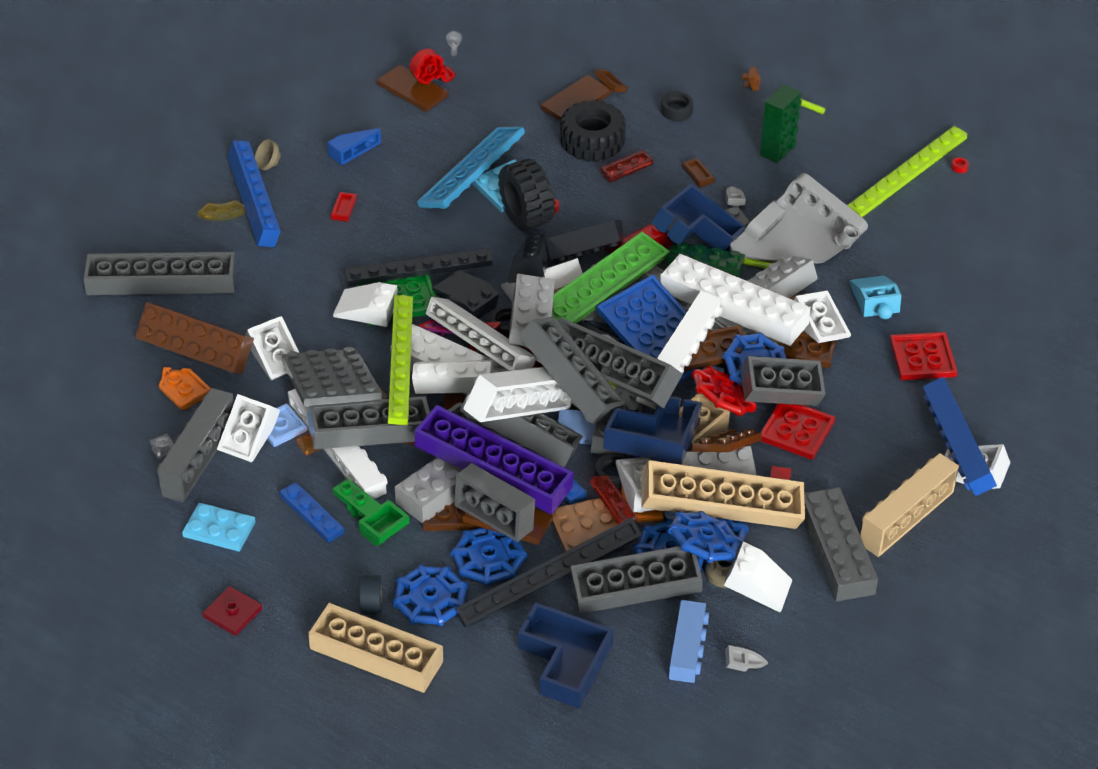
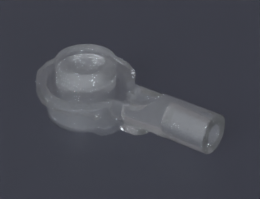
[446,31,462,56]

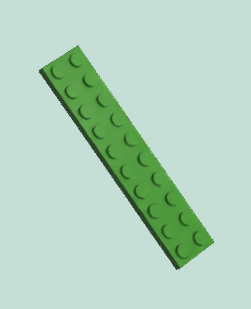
[552,232,670,324]

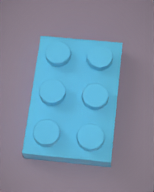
[182,503,256,552]

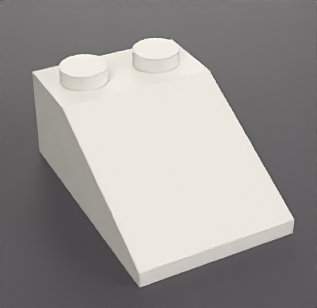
[333,282,397,327]
[794,291,851,343]
[246,316,299,380]
[217,394,280,462]
[945,444,1010,489]
[616,457,657,513]
[724,542,792,612]

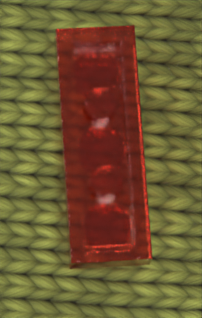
[601,150,653,183]
[589,476,638,524]

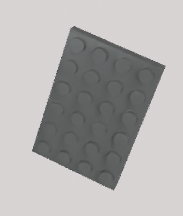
[282,347,382,406]

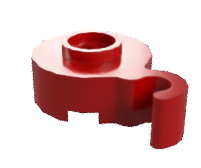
[410,49,455,84]

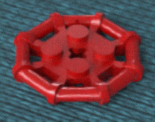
[692,366,757,416]

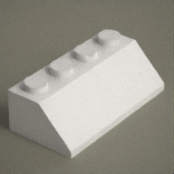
[501,258,583,302]
[412,360,494,394]

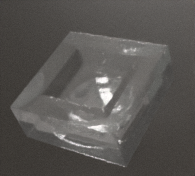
[149,433,174,458]

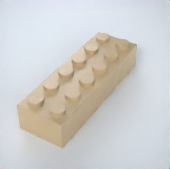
[860,453,959,557]
[308,603,443,693]

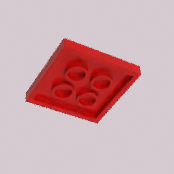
[890,332,958,380]
[761,403,836,460]

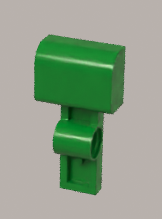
[332,478,409,546]

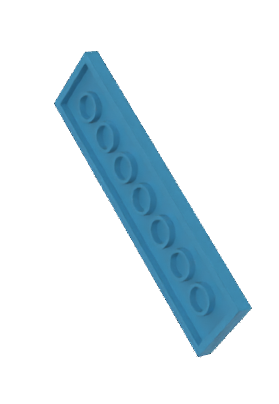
[417,127,525,209]

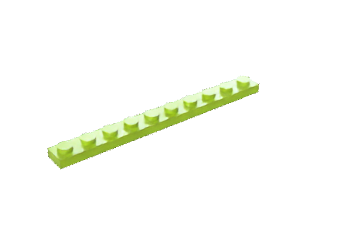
[847,126,968,217]
[388,295,413,425]

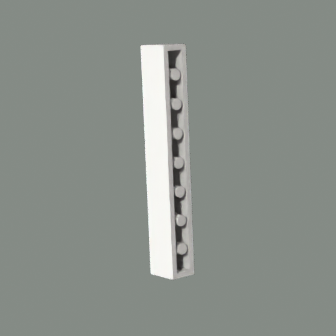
[636,291,722,410]
[426,297,536,371]
[288,389,388,499]

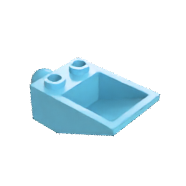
[849,275,901,319]

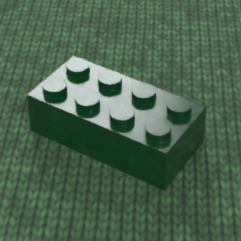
[760,84,802,163]
[666,242,745,279]

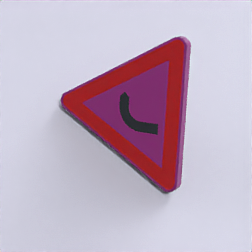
[417,319,454,337]

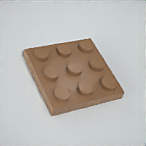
[552,496,618,552]

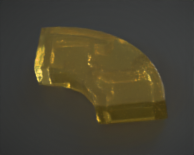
[198,200,246,221]

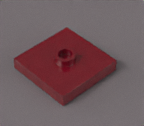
[202,586,262,636]

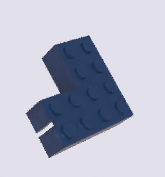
[651,184,747,251]
[603,396,702,465]
[518,602,614,708]

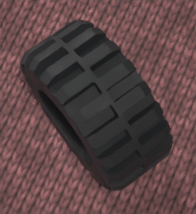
[560,100,626,162]
[498,158,555,230]

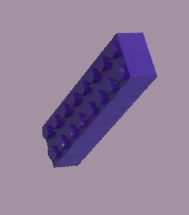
[415,405,574,514]

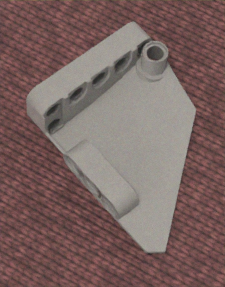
[729,173,868,263]

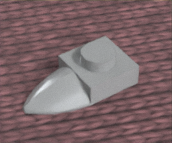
[725,186,746,207]
[725,645,768,672]

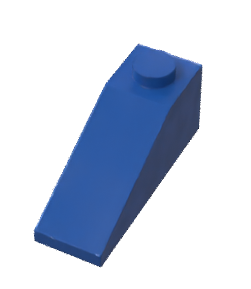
[327,128,381,165]

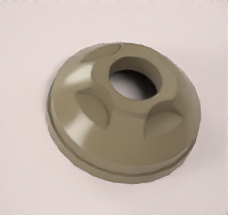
[255,139,281,171]
[705,560,733,588]

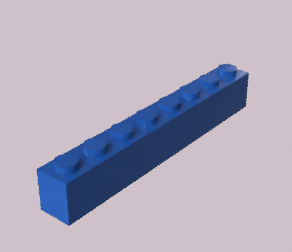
[227,140,280,247]
[923,377,997,496]

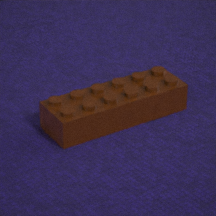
[135,302,254,374]

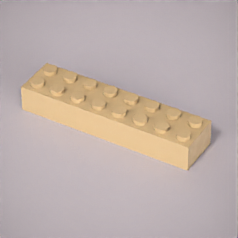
[642,460,805,529]

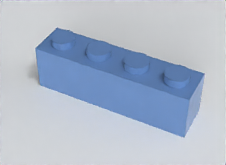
[669,600,709,683]

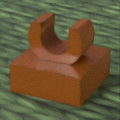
[741,67,761,91]

